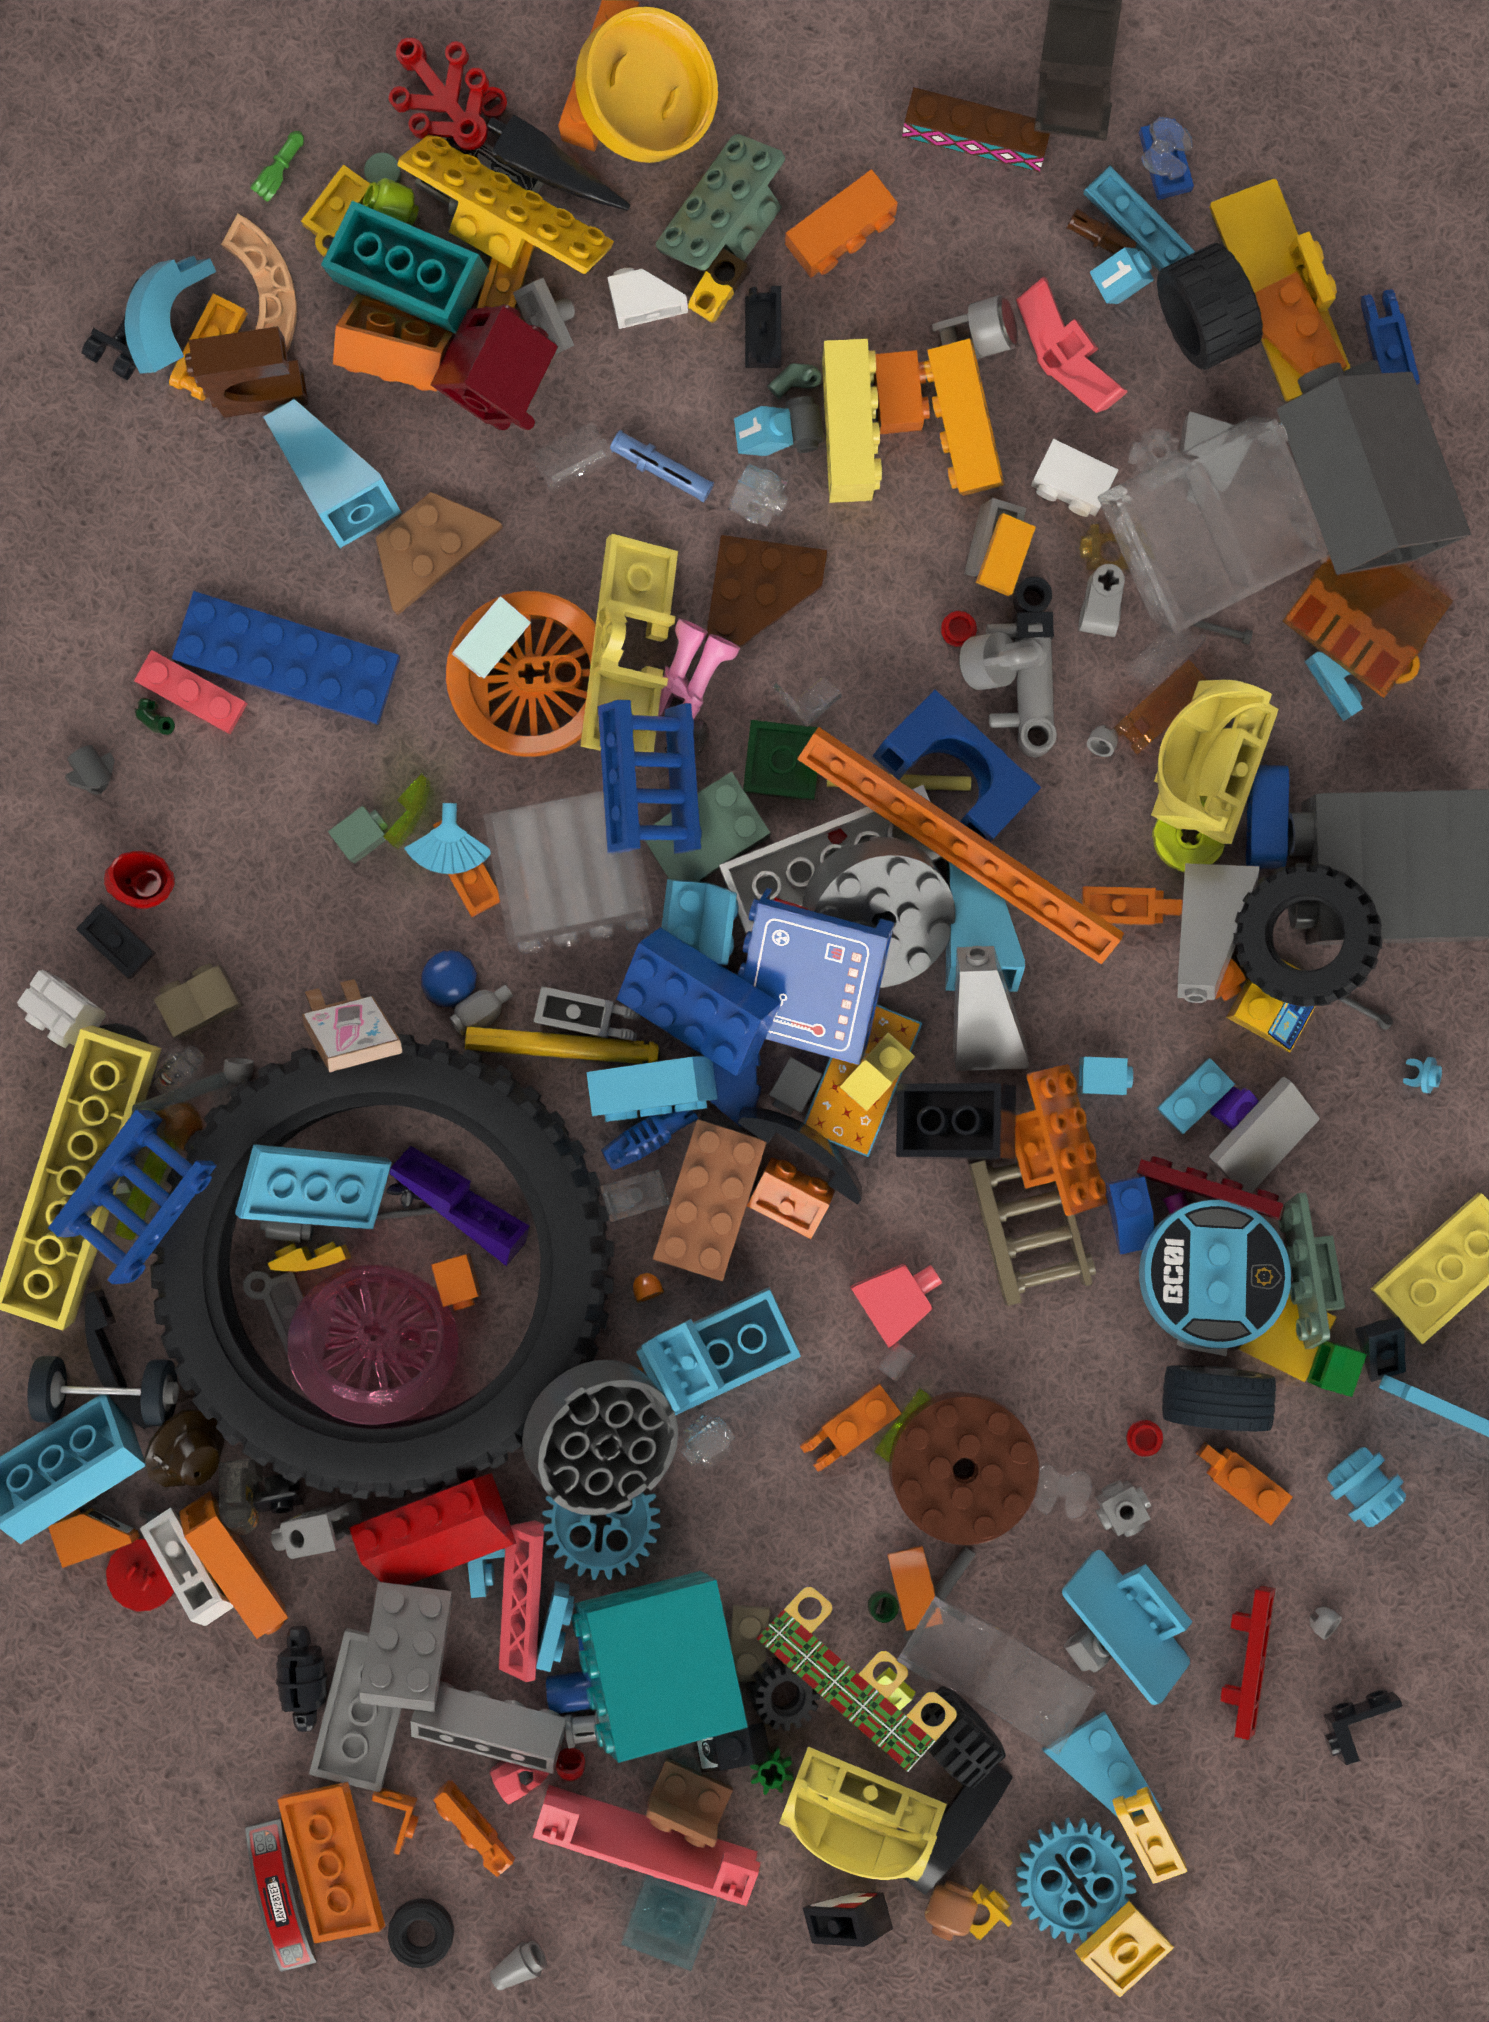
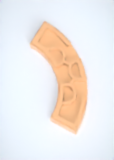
[221,213,297,352]

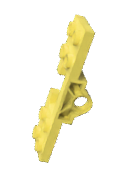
[580,534,678,752]

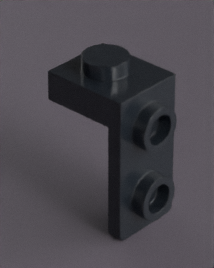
[1324,1690,1403,1765]

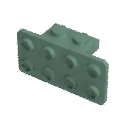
[656,134,785,270]
[1278,1193,1345,1349]

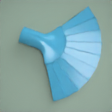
[404,803,493,874]

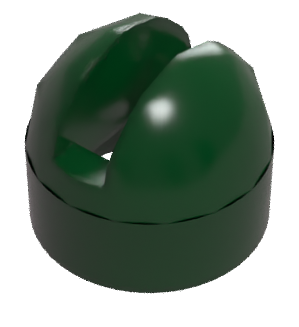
[868,1591,899,1623]

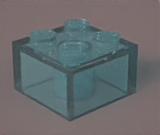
[621,1874,717,1971]

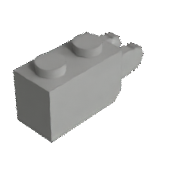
[534,986,641,1041]

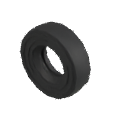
[387,1898,454,1969]

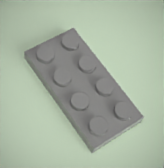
[309,1628,402,1792]

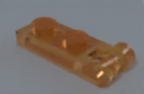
[1113,660,1207,755]

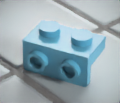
[641,1319,725,1412]

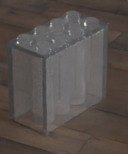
[483,791,656,955]

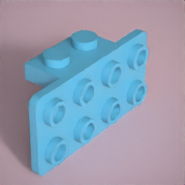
[1062,1550,1193,1705]

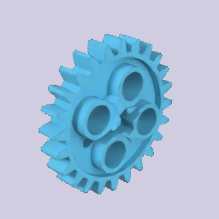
[542,1492,660,1580]
[1016,1818,1136,1943]

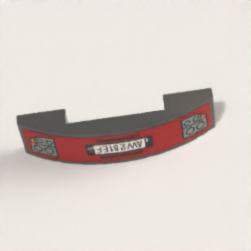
[245,1817,317,1972]

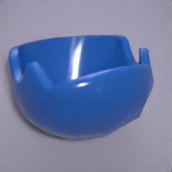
[421,950,477,1008]

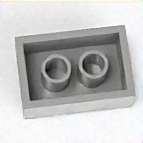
[359,1582,452,1712]

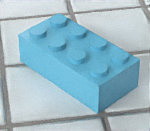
[636,1287,801,1415]
[0,1394,145,1544]

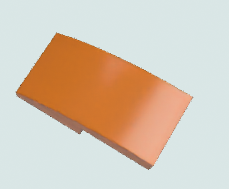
[887,1545,942,1631]

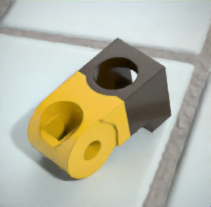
[688,248,750,323]

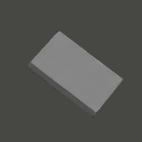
[1209,1076,1320,1193]

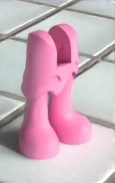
[658,618,740,719]

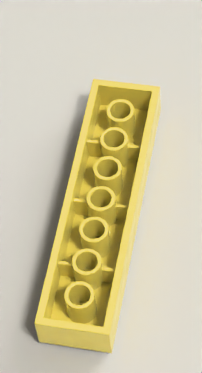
[0,1025,162,1331]

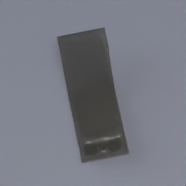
[1034,0,1122,141]

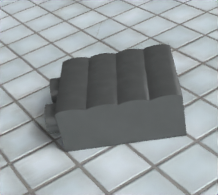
[1288,789,1489,945]

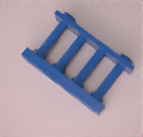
[598,700,702,854]
[48,1109,217,1284]

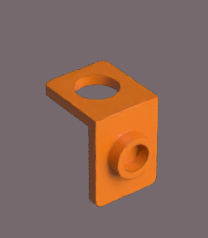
[371,1788,419,1855]

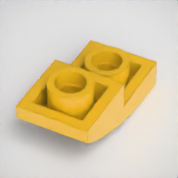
[268,1241,351,1272]

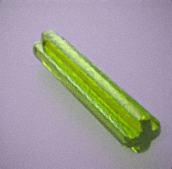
[115,1137,176,1240]

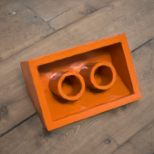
[333,294,455,392]

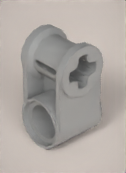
[1078,564,1125,637]

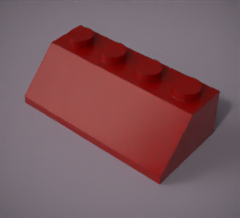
[349,1473,517,1585]

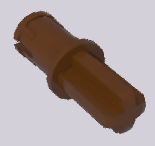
[1066,207,1136,255]

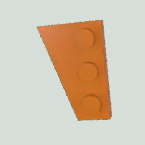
[1255,271,1347,376]

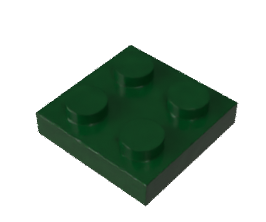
[743,720,823,801]

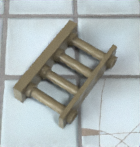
[968,1160,1096,1306]

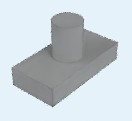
[513,277,575,354]

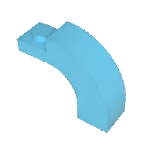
[125,256,216,374]

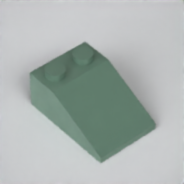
[645,772,771,881]

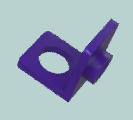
[1210,1086,1259,1130]

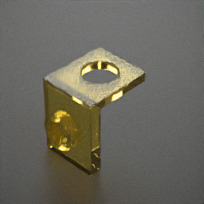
[1080,524,1129,570]

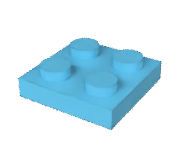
[536,1581,575,1672]

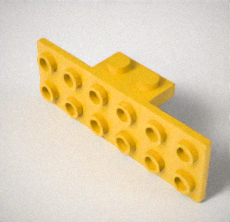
[397,135,614,274]
[1209,179,1351,401]

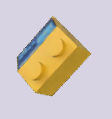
[1226,960,1316,1053]

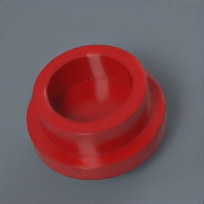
[941,611,977,647]
[1126,1420,1163,1457]

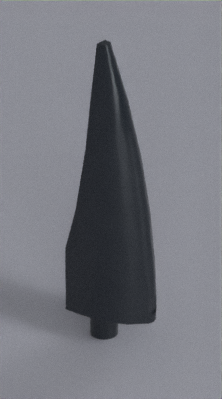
[487,114,631,211]

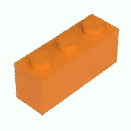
[785,169,898,278]

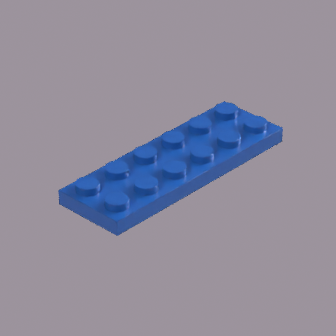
[172,591,400,725]

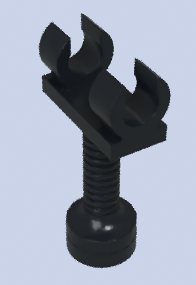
[81,278,139,380]

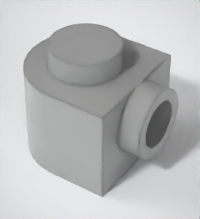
[1064,1626,1110,1673]

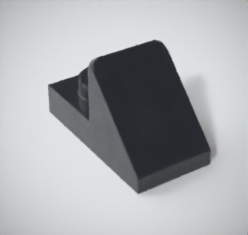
[1355,1316,1406,1382]

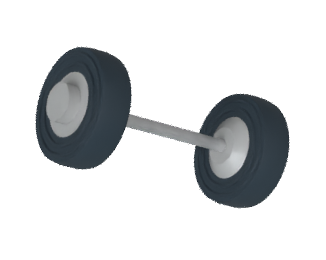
[27,1356,179,1426]

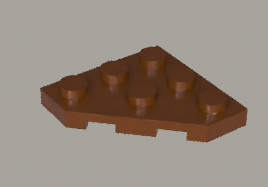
[705,535,827,648]

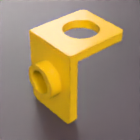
[970,1884,1013,1940]

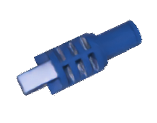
[601,1108,698,1170]

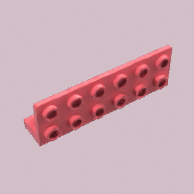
[533,1785,761,1906]

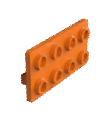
[1015,1064,1107,1216]

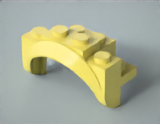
[1151,680,1279,844]
[779,1747,947,1881]

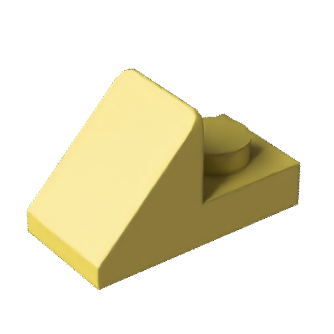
[840,1033,915,1111]

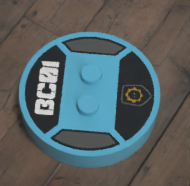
[1139,1200,1291,1349]

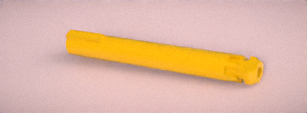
[465,1026,659,1064]

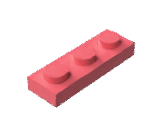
[134,650,248,734]

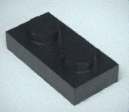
[76,903,156,979]

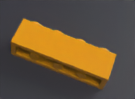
[924,338,1005,496]

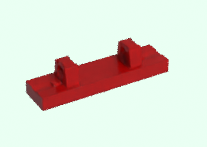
[1220,1586,1276,1740]

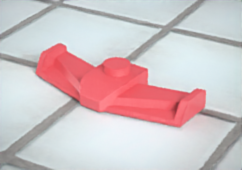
[1016,276,1128,413]

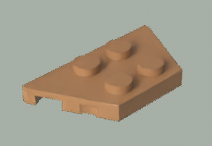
[376,492,503,616]

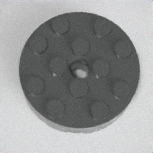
[802,837,955,988]
[522,1360,678,1515]

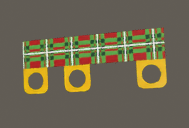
[756,1587,956,1772]

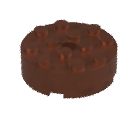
[889,1392,1039,1545]

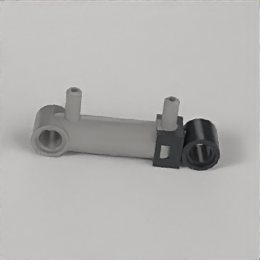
[986,576,1057,758]

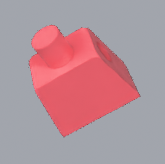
[850,1263,942,1348]

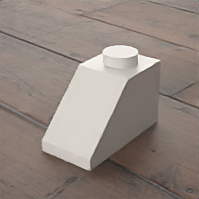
[607,268,688,329]

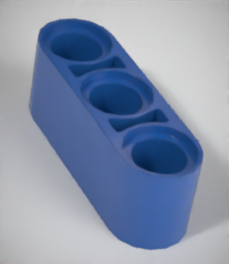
[1246,765,1289,869]

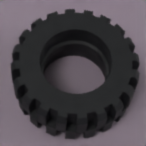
[1233,863,1383,1007]

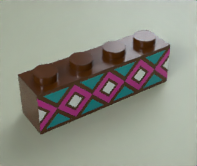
[902,87,1053,172]

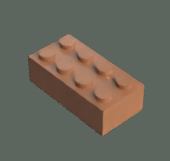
[653,1119,766,1282]

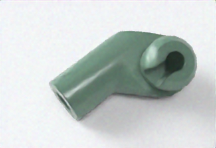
[767,363,822,399]

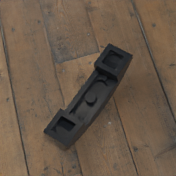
[738,1107,862,1205]
[84,1289,151,1429]
[903,1765,1013,1895]

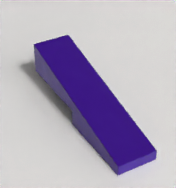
[389,1146,530,1266]

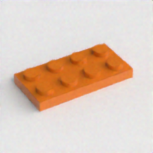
[277,1782,385,1944]

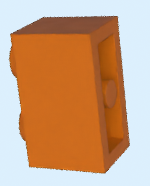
[874,350,930,434]

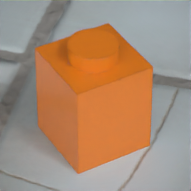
[431,1253,482,1311]

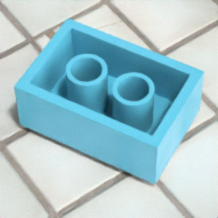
[586,1056,718,1122]

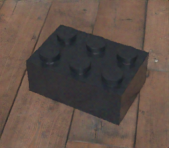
[896,1083,1016,1160]

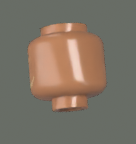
[924,1880,978,1941]

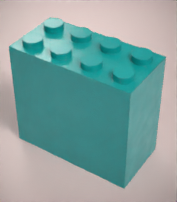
[571,1571,748,1763]

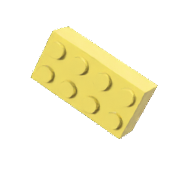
[822,339,882,503]

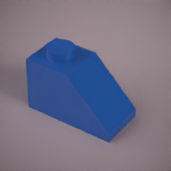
[1105,1176,1154,1255]

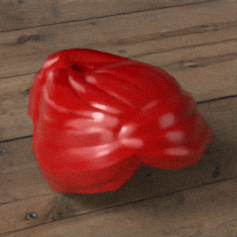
[104,851,175,909]

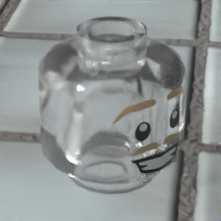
[679,1414,735,1469]

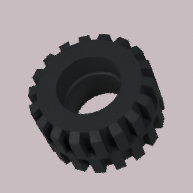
[921,1686,1006,1788]

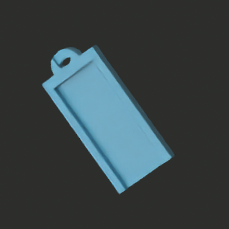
[1379,1374,1489,1437]

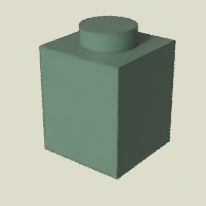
[328,806,389,864]

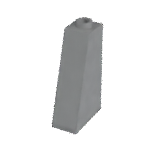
[1177,863,1259,1003]
[953,946,1029,1071]

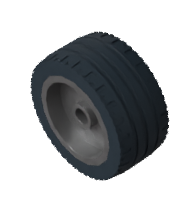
[1162,1365,1276,1432]

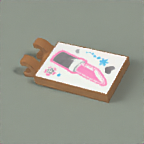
[302,979,402,1072]

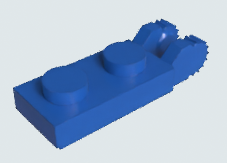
[1361,289,1420,385]

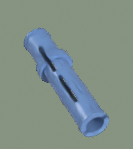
[609,430,714,503]

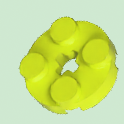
[1152,801,1225,872]

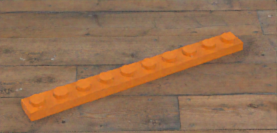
[797,727,1124,964]

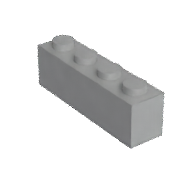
[410,1681,566,1774]

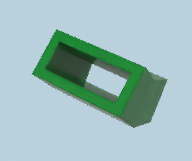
[1307,1340,1367,1397]

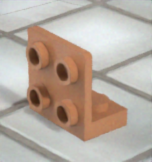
[646,1757,733,1848]

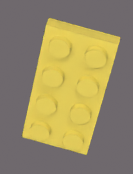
[1370,1193,1489,1345]

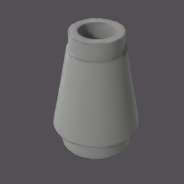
[490,1941,547,1991]

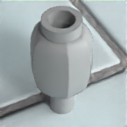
[449,985,513,1036]

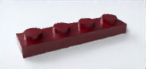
[1137,1156,1285,1221]

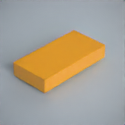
[976,513,1036,596]

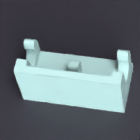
[452,596,531,679]

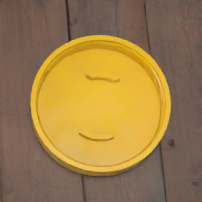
[575,7,718,163]

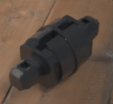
[276,1626,328,1732]

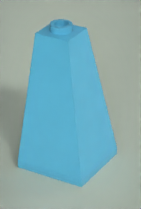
[263,399,402,548]
[945,861,1025,992]

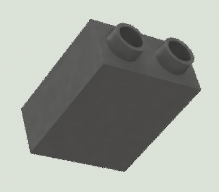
[1277,360,1472,575]

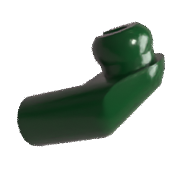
[135,698,175,735]

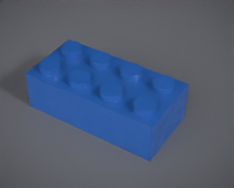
[616,927,781,1076]

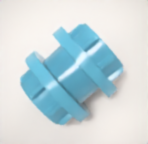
[1327,1447,1406,1527]

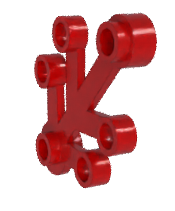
[389,38,489,150]

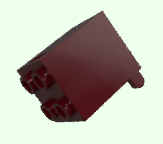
[430,304,559,430]

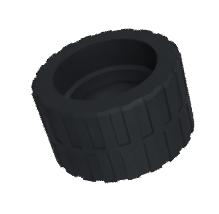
[1157,243,1263,370]

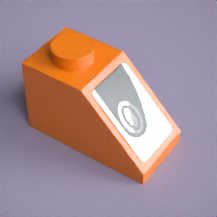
[48,1508,140,1568]

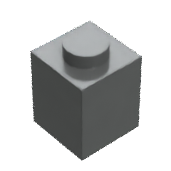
[769,1057,822,1116]

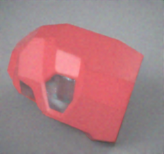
[490,1761,549,1805]

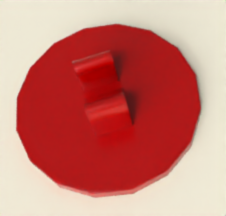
[106,1538,174,1611]

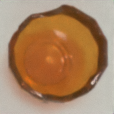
[151,1097,204,1151]

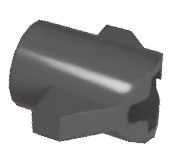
[65,745,115,795]

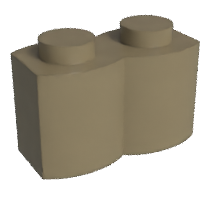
[154,963,243,1039]

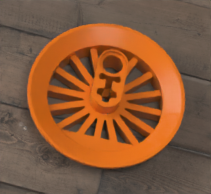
[446,591,596,757]

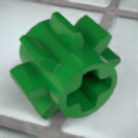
[749,1746,794,1795]

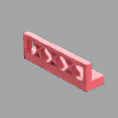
[499,1520,544,1682]

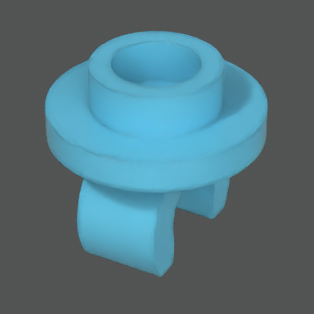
[1403,1057,1442,1093]

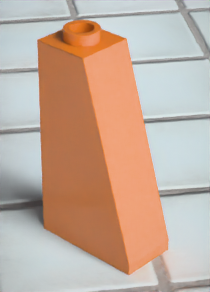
[179,1491,288,1639]

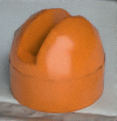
[633,1273,664,1303]

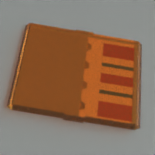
[1282,556,1453,699]

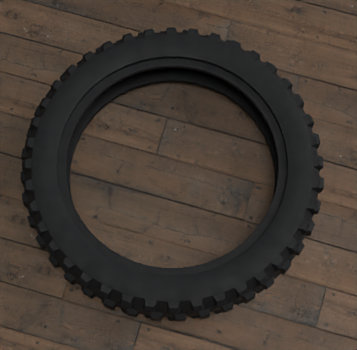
[150,1034,614,1499]

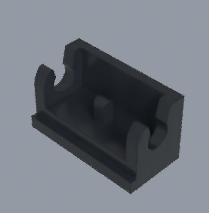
[745,286,781,368]

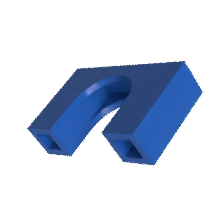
[872,690,1041,842]

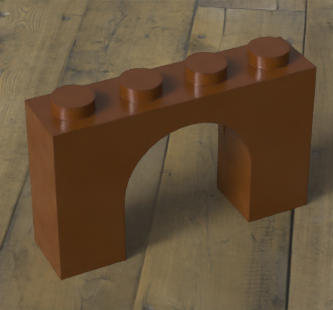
[185,326,309,418]

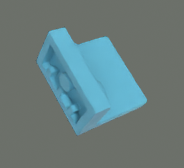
[661,879,739,965]

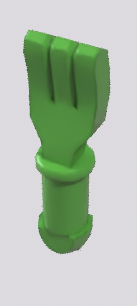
[250,131,304,202]

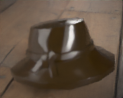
[144,1409,225,1487]

